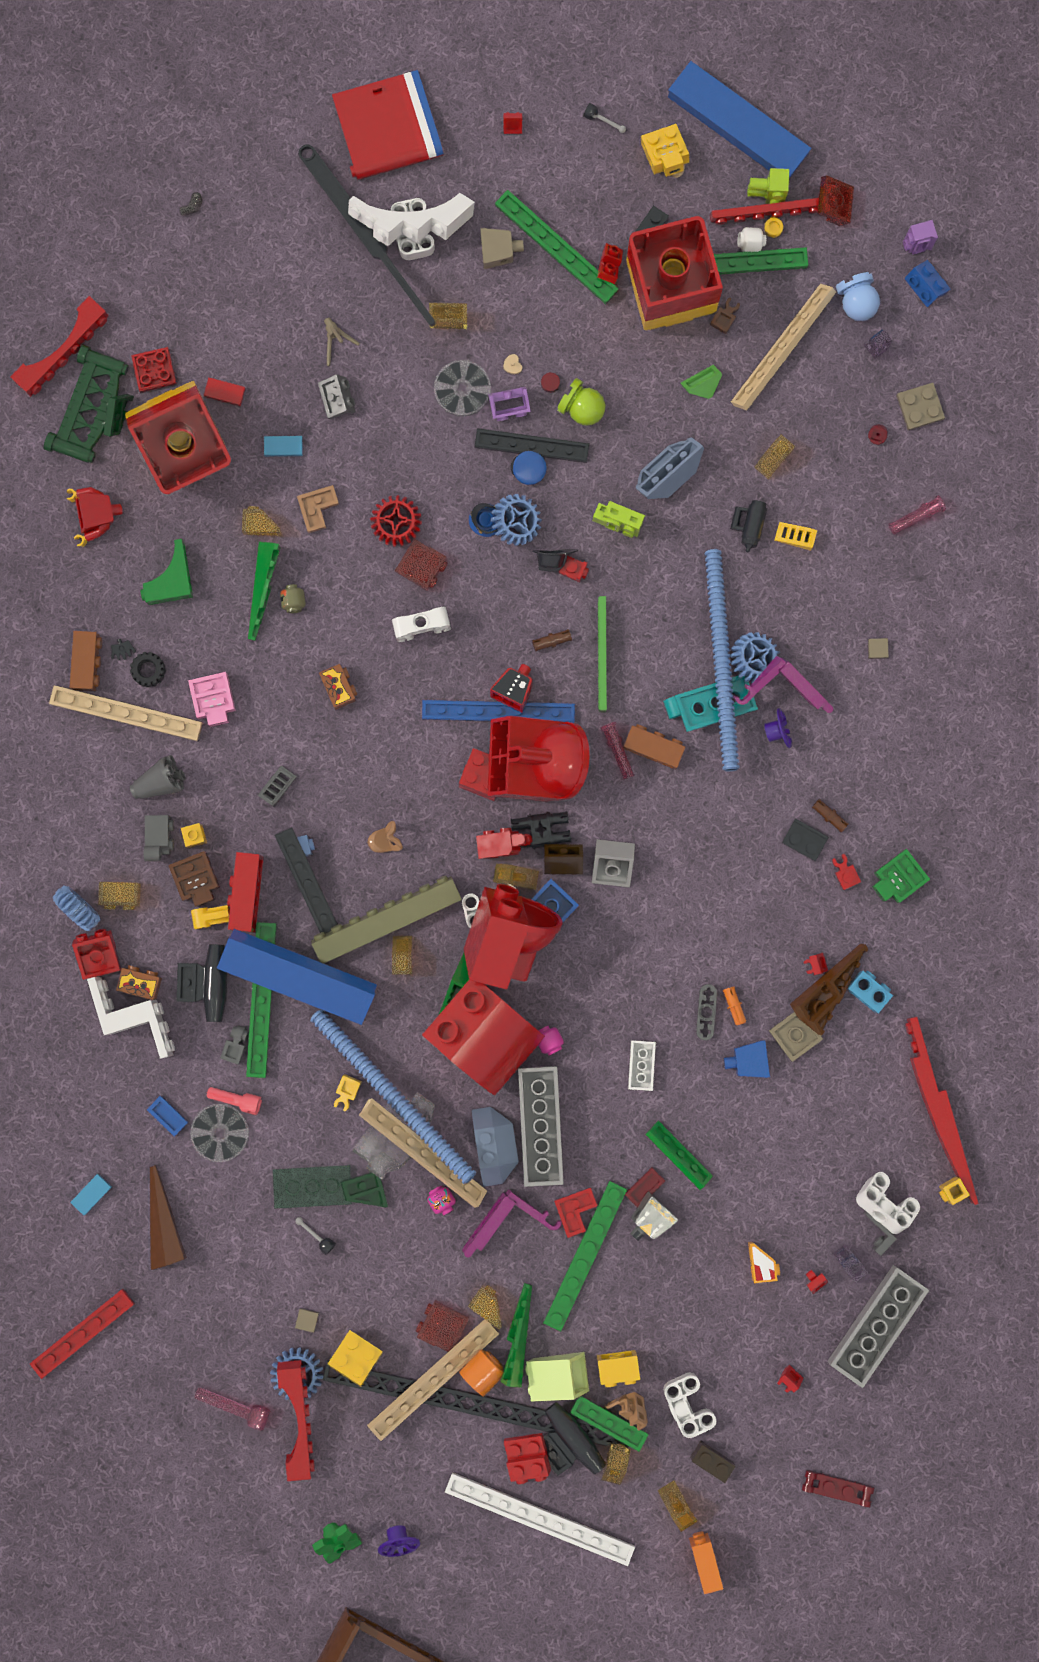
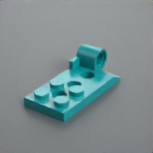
[663,675,758,732]

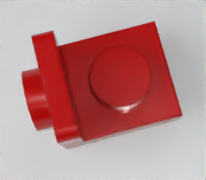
[559,555,589,583]

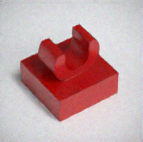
[503,112,522,134]
[804,953,828,975]
[806,1270,828,1294]
[777,1365,804,1392]

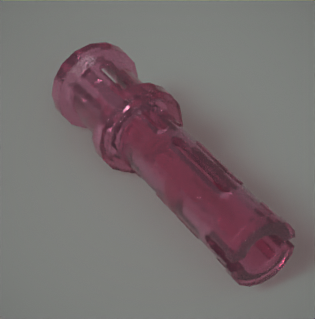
[888,495,946,535]
[600,721,635,780]

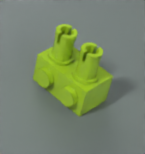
[747,168,789,204]

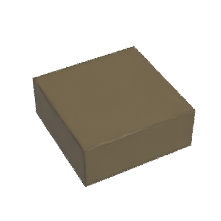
[868,638,888,659]
[295,1308,319,1333]

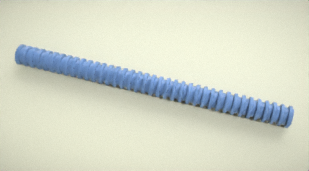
[704,549,740,771]
[310,1009,476,1184]

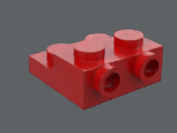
[72,929,121,980]
[503,1433,551,1484]

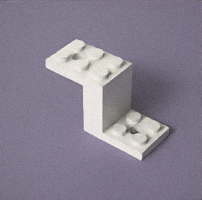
[87,977,175,1059]

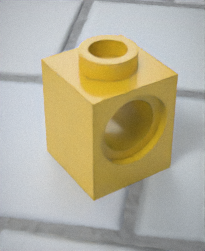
[181,823,207,848]

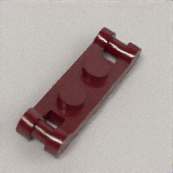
[802,1470,875,1508]

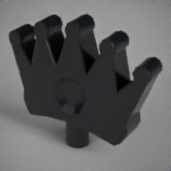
[111,639,136,660]

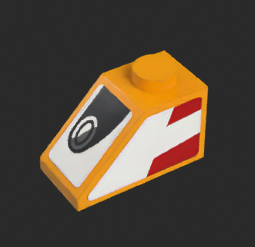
[748,1242,780,1283]

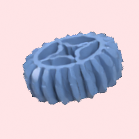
[491,494,542,546]
[730,632,780,683]
[53,886,100,931]
[270,1347,323,1400]

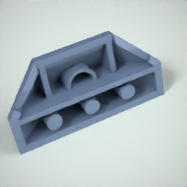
[636,437,704,499]
[472,1107,519,1187]

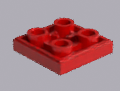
[131,347,177,393]

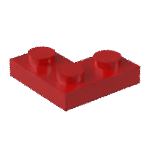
[554,1187,597,1238]

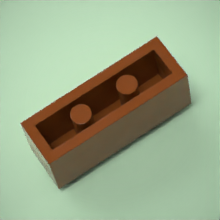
[69,631,102,691]
[623,724,685,770]

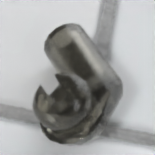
[179,192,203,216]

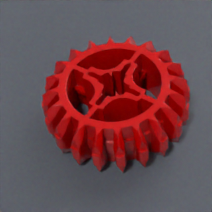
[370,495,422,547]

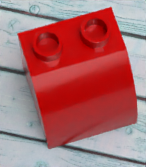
[422,980,545,1096]

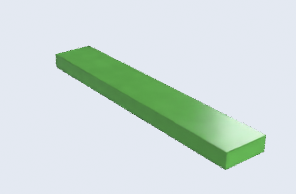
[598,596,607,712]

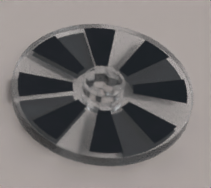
[434,360,491,416]
[190,1104,249,1162]

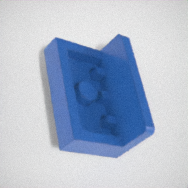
[905,260,950,307]

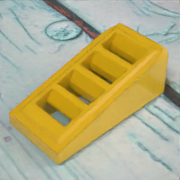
[774,522,817,551]

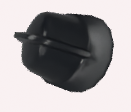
[532,549,578,572]

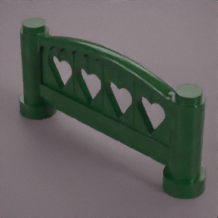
[43,344,129,463]

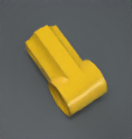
[191,905,230,929]

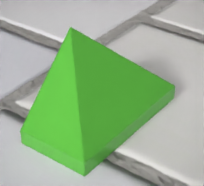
[681,365,722,399]

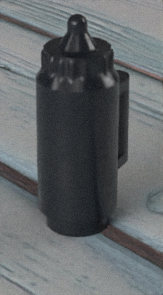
[730,500,767,553]

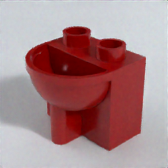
[488,716,590,802]
[464,884,563,989]

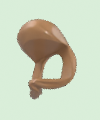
[367,821,403,853]

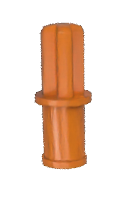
[723,986,746,1026]

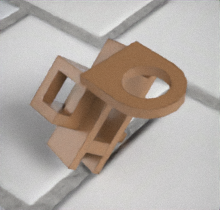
[604,1392,648,1431]

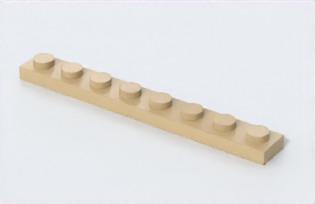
[731,284,836,411]
[49,685,203,741]
[359,1099,487,1208]
[367,1318,499,1441]

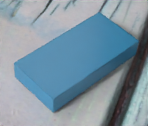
[264,436,303,457]
[70,1174,112,1216]

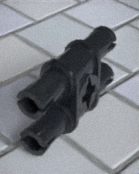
[510,811,572,850]

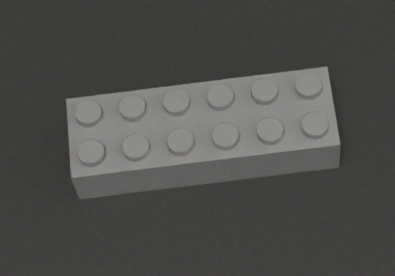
[518,1066,563,1187]
[827,1265,929,1388]

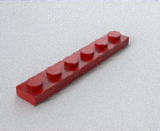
[710,197,825,225]
[30,1289,135,1379]

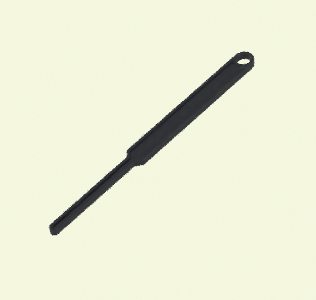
[298,144,436,327]

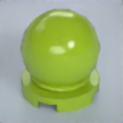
[557,378,606,426]

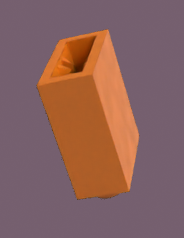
[689,1531,723,1594]

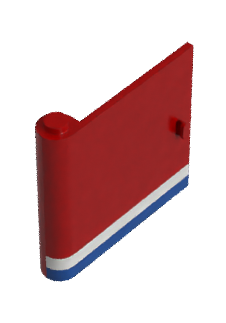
[332,70,444,180]

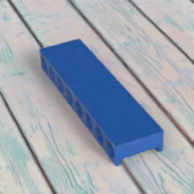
[668,61,811,179]
[217,929,377,1025]

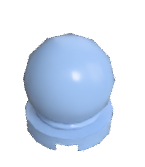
[836,272,880,321]

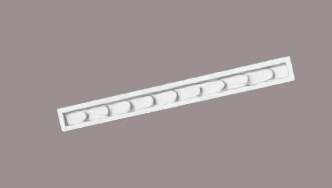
[445,1472,635,1566]

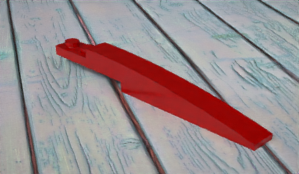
[905,1017,979,1205]

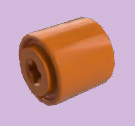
[459,1349,504,1397]

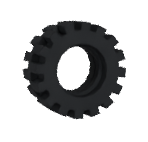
[130,652,166,687]

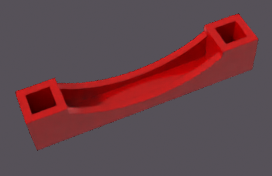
[10,296,109,397]
[277,1360,315,1481]

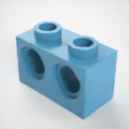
[847,971,893,1014]

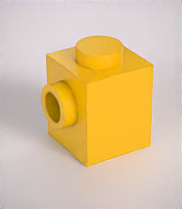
[939,1177,970,1205]

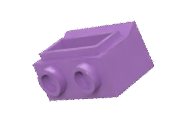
[903,220,938,255]
[488,387,531,421]

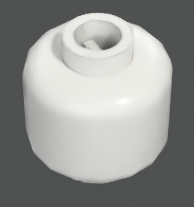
[737,227,766,252]

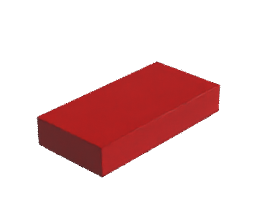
[204,378,246,407]

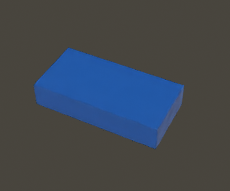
[147,1096,188,1136]

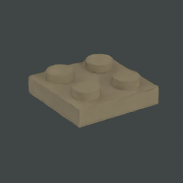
[896,383,945,430]
[768,1012,823,1062]

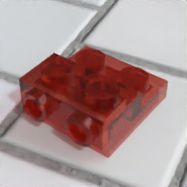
[817,175,854,226]
[395,539,448,591]
[415,1300,469,1352]

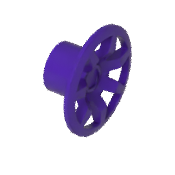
[765,708,792,748]
[378,1525,420,1557]

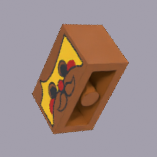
[319,664,358,710]
[116,965,162,1000]

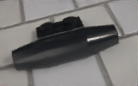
[176,944,227,1022]
[543,1402,606,1476]

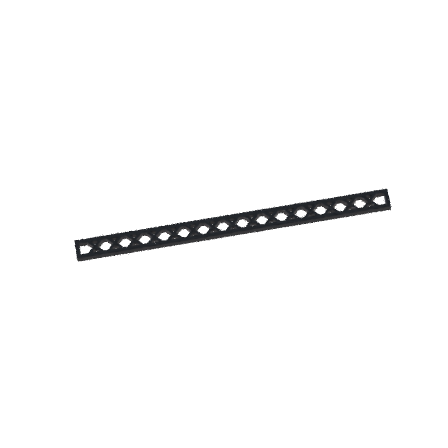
[323,1360,629,1450]

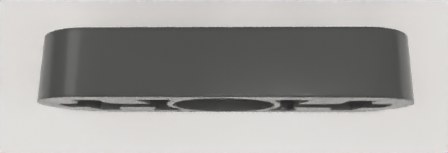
[696,984,717,1040]

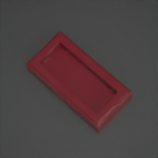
[625,1167,665,1207]

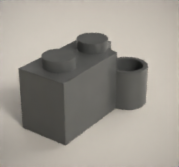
[144,815,174,862]

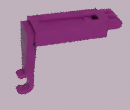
[733,656,833,713]
[462,1189,562,1257]

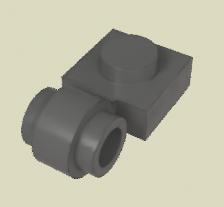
[220,1025,249,1065]

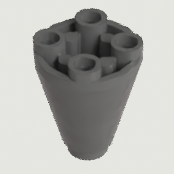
[130,755,186,799]

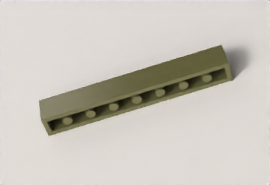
[311,876,462,964]

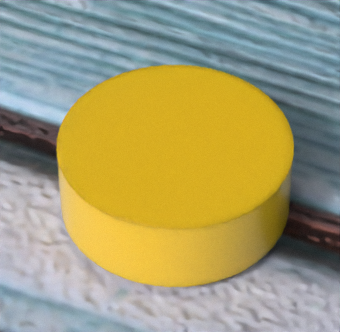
[764,217,783,238]

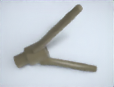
[324,318,360,366]

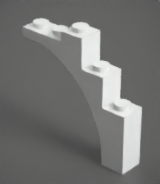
[348,193,475,246]

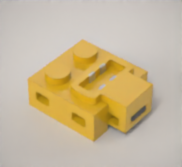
[641,124,689,177]

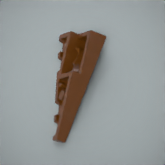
[790,944,868,1035]
[150,1165,187,1270]

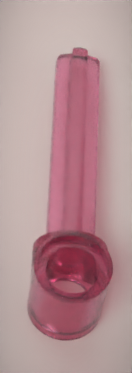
[195,1388,271,1431]

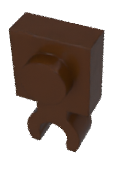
[710,298,740,334]

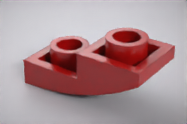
[597,243,623,284]

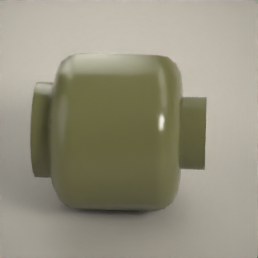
[280,584,306,613]

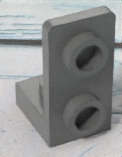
[863,1211,896,1256]

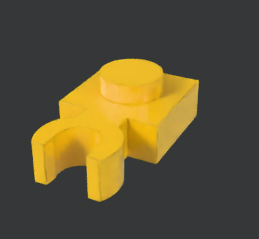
[334,1074,362,1111]

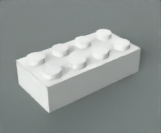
[628,1040,656,1091]

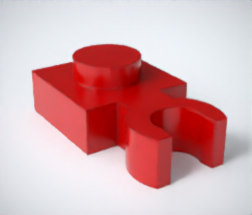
[832,854,861,890]

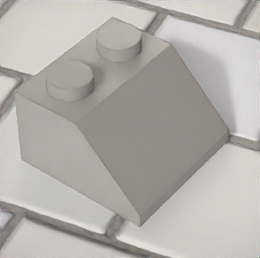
[592,839,635,887]

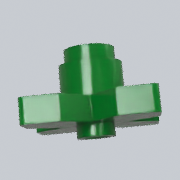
[312,1523,362,1564]

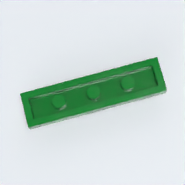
[645,1120,713,1190]
[570,1396,649,1452]

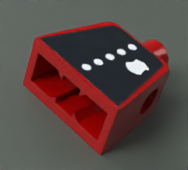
[490,664,533,713]

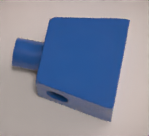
[724,1040,770,1078]

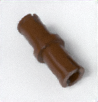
[532,629,572,652]
[812,798,849,833]

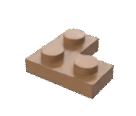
[297,485,339,533]

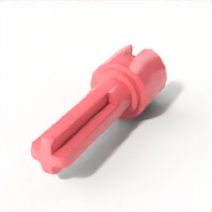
[207,1087,262,1115]

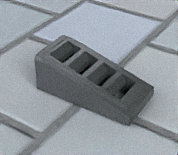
[258,766,297,808]

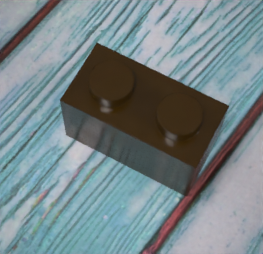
[544,844,583,875]
[690,1440,736,1483]

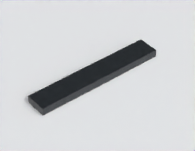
[474,428,589,463]
[274,827,338,934]

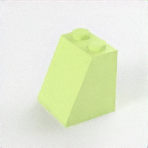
[525,1352,589,1401]

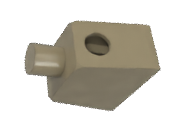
[480,228,524,269]

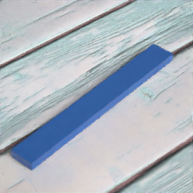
[422,700,575,723]

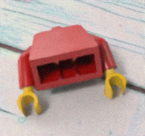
[67,487,122,547]

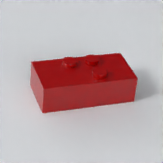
[227,852,264,933]

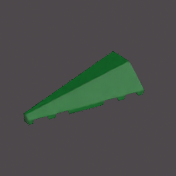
[248,542,281,641]
[500,1283,532,1388]

